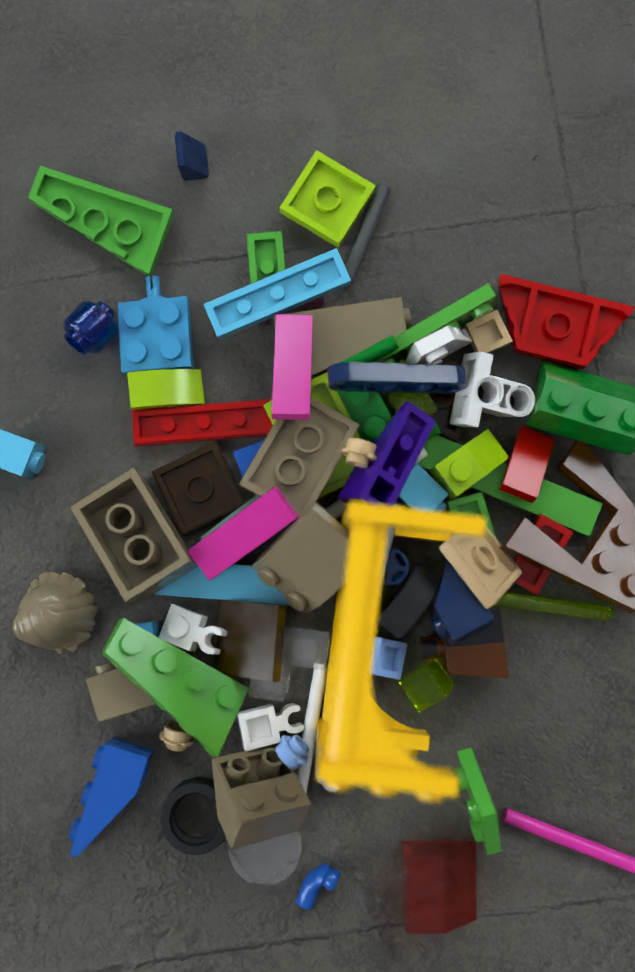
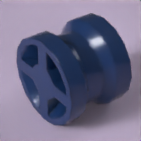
[382,549,409,585]

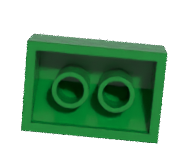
[526,360,635,456]

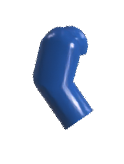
[295,863,341,910]

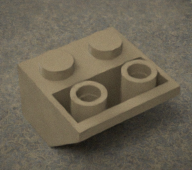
[212,743,311,850]

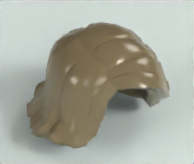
[12,572,98,654]

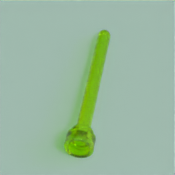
[494,592,614,621]

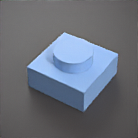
[371,636,408,680]

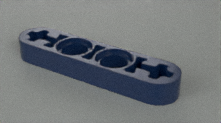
[327,362,467,394]

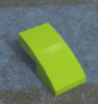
[127,369,205,410]

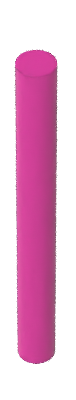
[502,807,635,874]

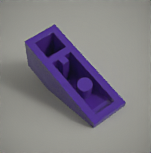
[338,401,436,506]

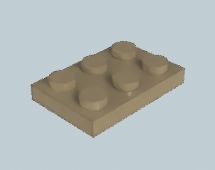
[239,397,360,518]

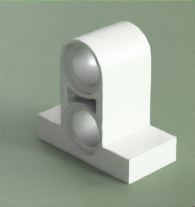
[449,351,535,427]

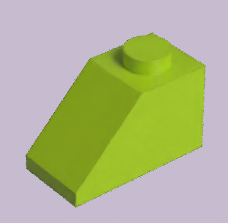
[430,429,509,500]

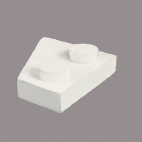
[405,326,473,365]

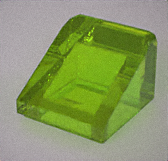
[399,658,454,712]

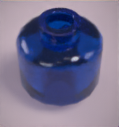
[63,301,118,355]

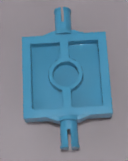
[118,276,194,375]

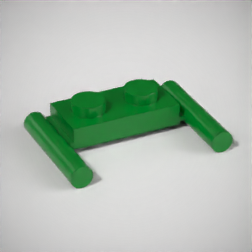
[327,335,441,443]

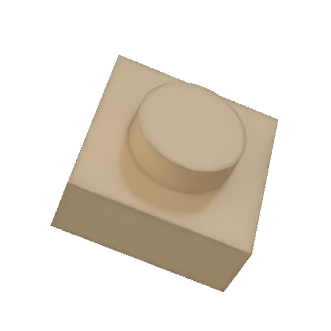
[463,310,513,354]

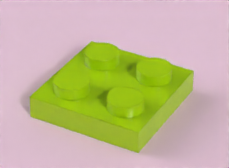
[279,150,376,248]

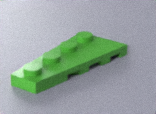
[371,283,498,364]
[102,618,249,757]

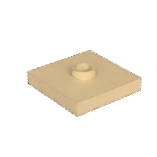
[438,515,522,609]

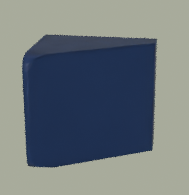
[175,131,209,181]

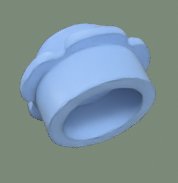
[276,735,310,770]

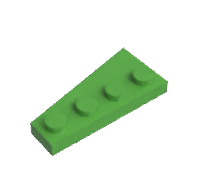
[28,166,175,278]

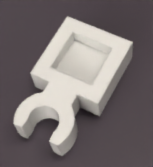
[159,604,228,655]
[237,703,304,751]

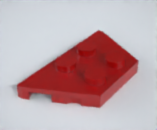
[498,274,634,369]

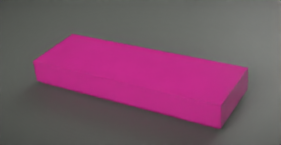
[272,314,313,420]
[187,485,299,581]

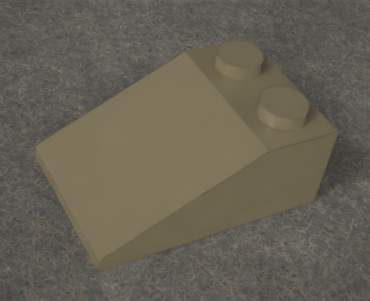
[251,503,350,613]

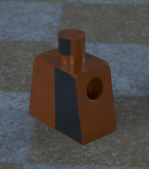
[419,605,508,678]

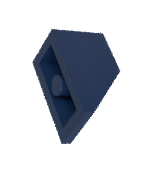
[431,560,495,647]

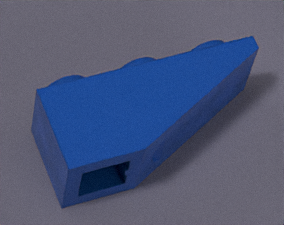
[68,737,154,857]

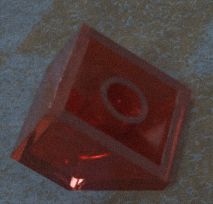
[402,841,476,934]

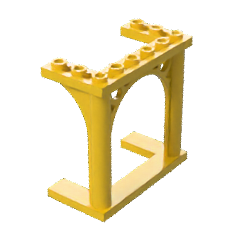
[316,501,486,802]

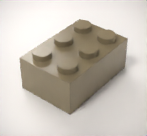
[70,468,198,605]

